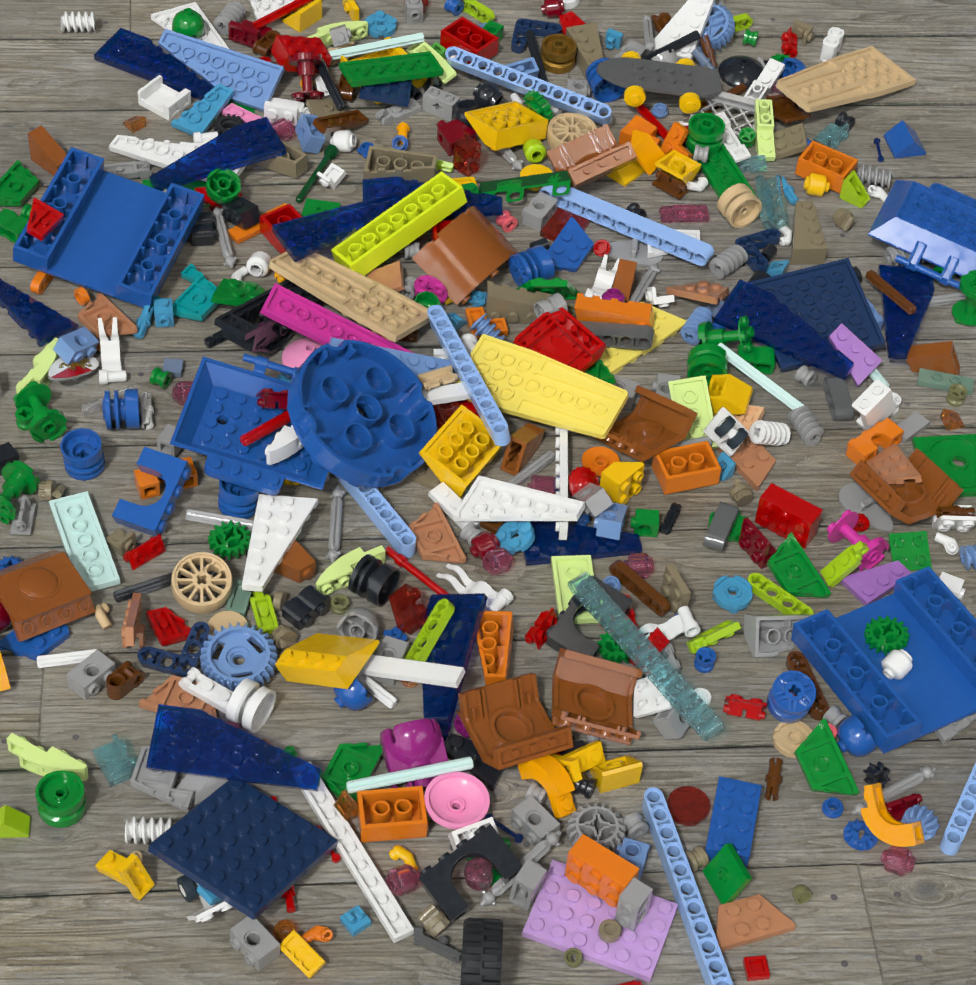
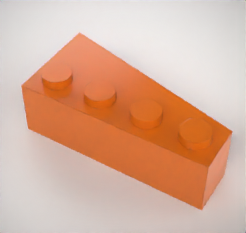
[574,293,654,328]
[472,611,514,685]

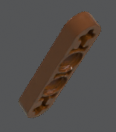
[609,560,671,617]
[786,651,829,721]

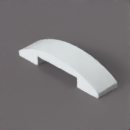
[715,112,751,163]

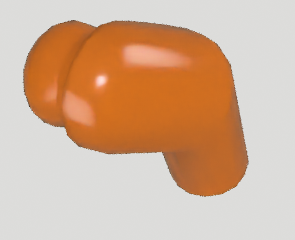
[300,925,333,944]

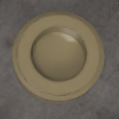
[273,590,287,612]
[598,919,621,943]

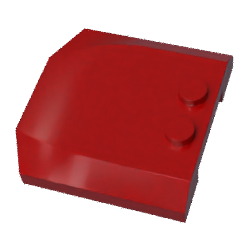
[513,307,606,372]

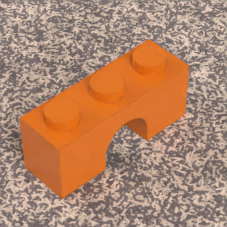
[846,418,904,464]
[134,456,198,500]

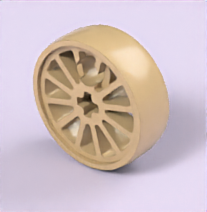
[546,113,597,149]
[171,552,233,614]

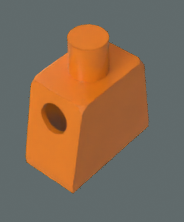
[619,115,662,147]

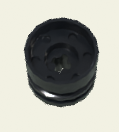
[348,554,400,607]

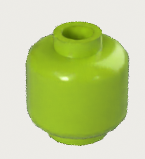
[523,139,546,164]

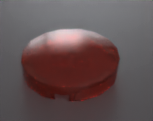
[667,786,710,826]

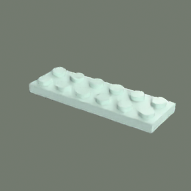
[49,491,120,592]

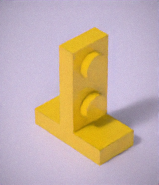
[551,741,605,782]
[95,850,155,901]

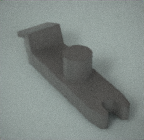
[413,927,462,963]

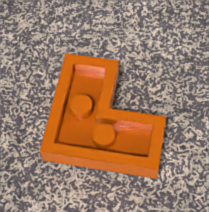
[660,122,693,158]
[465,307,508,339]

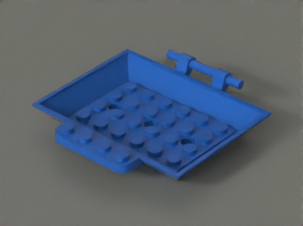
[868,180,976,290]
[170,353,328,495]

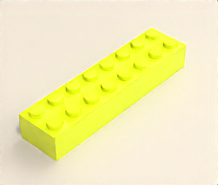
[331,171,467,276]

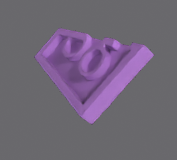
[828,323,882,387]
[840,561,911,606]

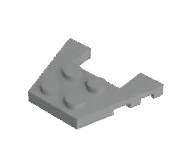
[130,739,211,812]

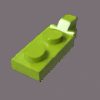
[820,541,870,587]
[250,591,279,634]
[686,620,741,654]

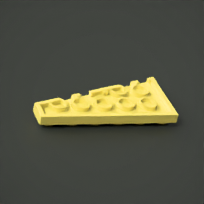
[599,301,686,375]

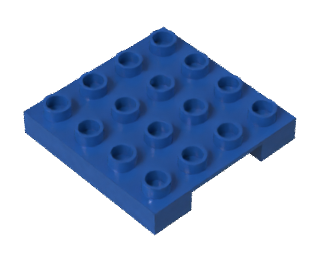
[13,147,205,310]
[791,566,976,754]

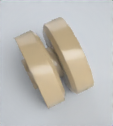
[717,183,762,228]

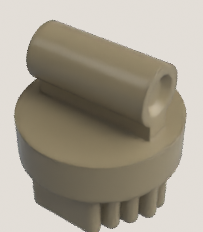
[832,208,855,231]
[730,478,753,506]
[38,480,66,502]
[272,625,298,650]
[417,903,450,937]

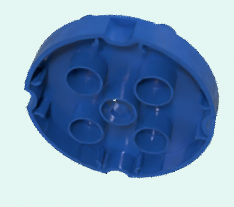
[287,340,437,488]

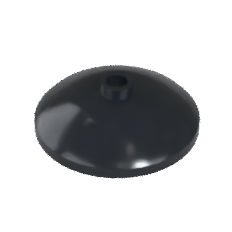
[718,55,764,89]

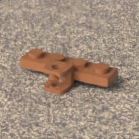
[121,593,145,649]

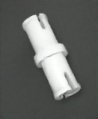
[139,392,154,430]

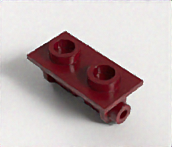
[256,388,288,410]
[885,793,922,821]

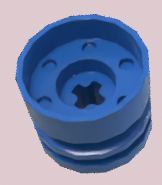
[585,58,626,103]
[509,245,555,287]
[102,389,140,430]
[60,428,106,481]
[218,480,260,519]
[767,670,816,724]

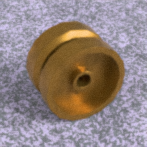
[541,34,577,74]

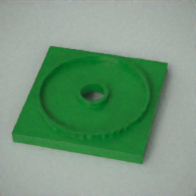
[912,434,976,497]

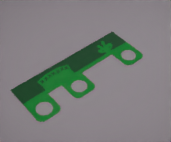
[479,170,571,206]

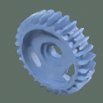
[698,2,735,53]
[200,622,277,692]

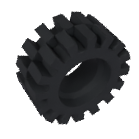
[214,114,245,144]

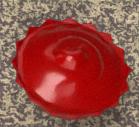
[568,466,600,496]

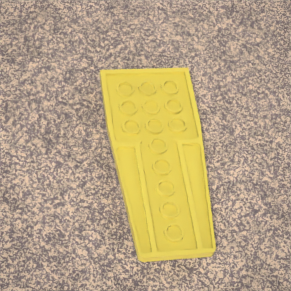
[453,334,628,439]

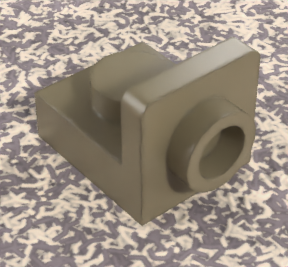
[792,20,814,47]
[105,528,137,556]

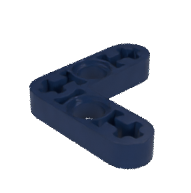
[511,18,562,54]
[735,228,781,272]
[137,621,211,678]

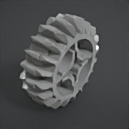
[567,802,626,853]

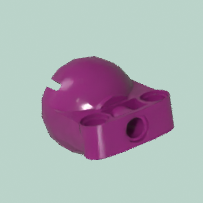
[380,718,448,791]

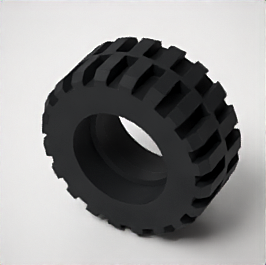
[460,917,503,985]

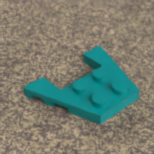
[148,263,219,321]

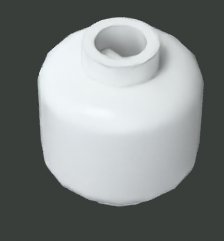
[330,130,357,152]
[246,251,271,278]
[881,649,913,680]

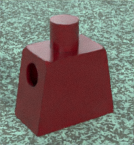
[437,119,476,156]

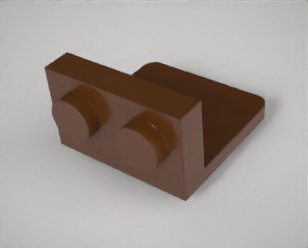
[766,92,811,124]

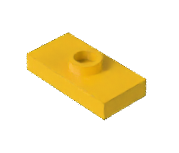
[342,0,360,21]
[280,930,327,979]

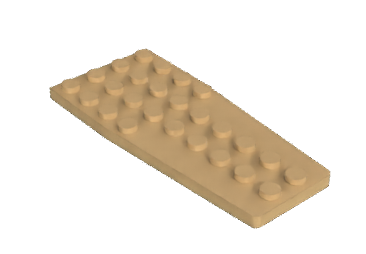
[776,46,916,112]
[268,245,429,342]

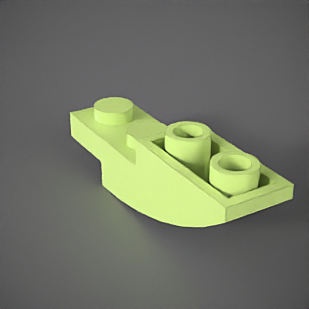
[308,21,368,47]
[406,42,457,84]
[754,99,776,161]
[16,337,60,394]
[316,545,385,595]
[7,733,89,781]

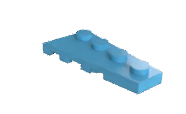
[171,84,234,136]

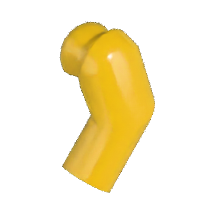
[389,845,418,873]

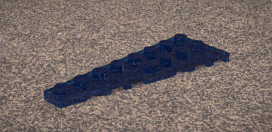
[272,192,404,262]

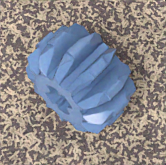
[901,804,940,841]

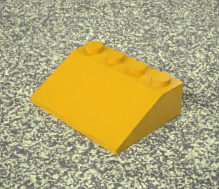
[465,101,548,151]
[419,405,503,498]
[275,633,380,689]

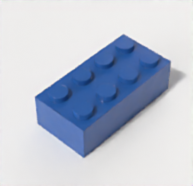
[705,776,762,868]

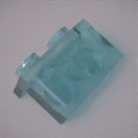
[813,123,849,149]
[92,734,136,787]

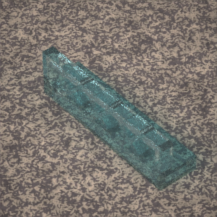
[755,174,789,230]

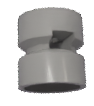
[533,293,568,318]

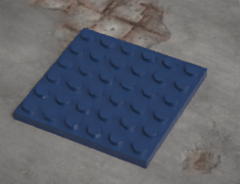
[746,258,886,372]
[148,775,338,920]

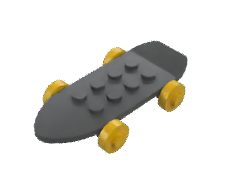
[596,51,722,114]

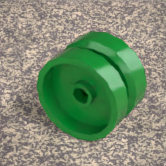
[686,113,725,155]
[687,343,728,386]
[35,770,86,828]

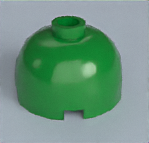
[172,8,205,38]
[205,169,241,204]

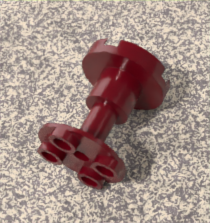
[288,52,325,102]

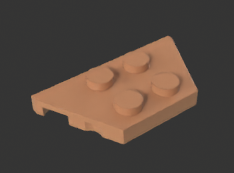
[666,280,729,305]
[77,292,138,338]
[717,436,776,491]
[866,443,922,485]
[408,503,466,564]
[139,675,218,728]
[716,894,796,952]

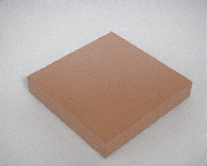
[367,261,404,292]

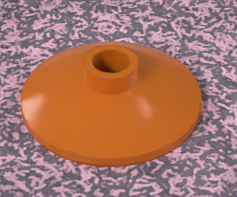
[581,446,620,477]

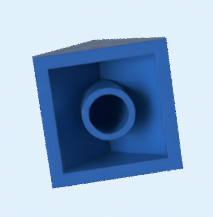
[883,120,926,159]

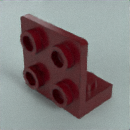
[228,19,272,48]
[738,517,777,569]

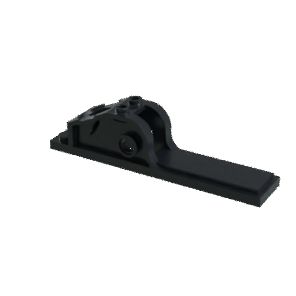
[214,280,319,354]

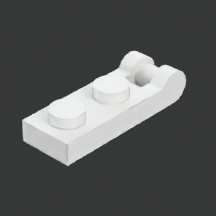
[178,667,233,714]

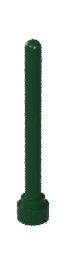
[295,144,339,203]

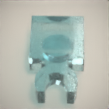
[737,155,767,173]

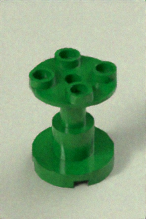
[952,270,976,327]
[698,316,754,352]
[13,381,68,443]
[0,460,40,524]

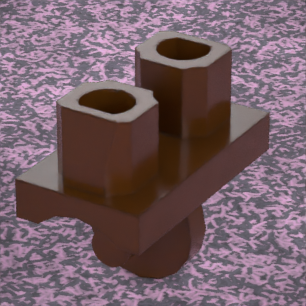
[651,12,671,33]

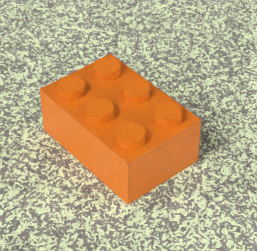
[795,141,858,193]
[651,441,721,495]
[357,786,428,843]
[565,834,640,908]

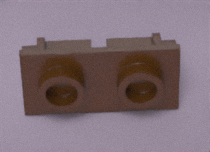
[652,171,689,200]

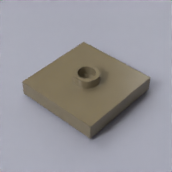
[306,99,345,117]

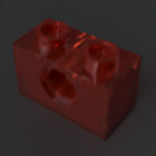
[388,583,428,635]

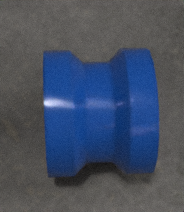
[444,0,464,16]
[694,647,716,673]

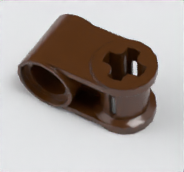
[252,30,280,58]
[337,74,355,102]
[106,661,145,700]

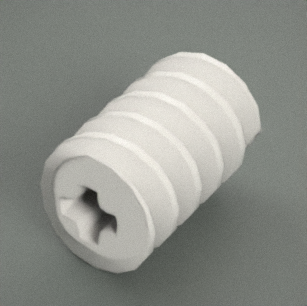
[61,11,95,32]
[749,420,791,446]
[125,816,172,845]

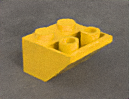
[708,374,753,416]
[600,462,645,505]

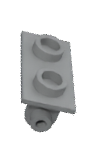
[10,495,36,535]

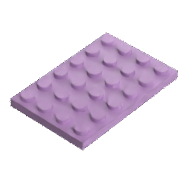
[522,860,678,982]

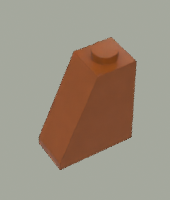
[28,126,67,176]
[613,259,637,303]
[905,341,960,375]
[500,422,545,476]
[274,540,316,583]

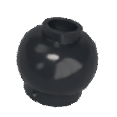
[473,82,503,109]
[454,99,480,129]

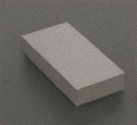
[898,411,930,443]

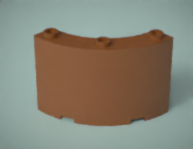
[412,206,518,305]

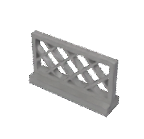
[688,91,755,140]

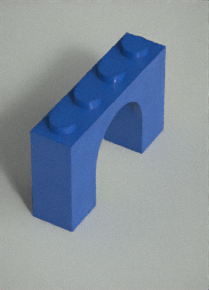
[112,446,191,537]

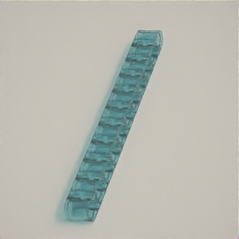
[568,571,724,742]

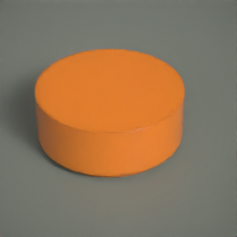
[74,286,90,306]

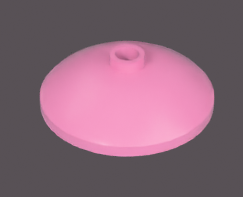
[282,338,322,368]
[424,772,490,830]

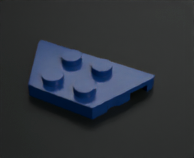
[548,217,594,272]
[0,624,70,661]

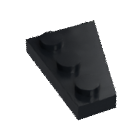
[445,733,505,792]

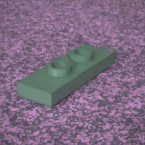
[917,368,974,396]

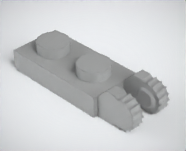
[375,98,422,126]
[104,161,152,179]

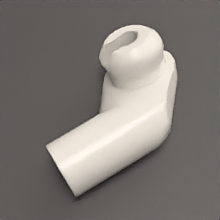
[867,185,888,203]

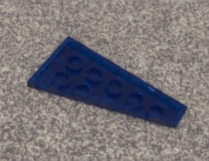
[0,278,78,347]
[518,521,642,566]

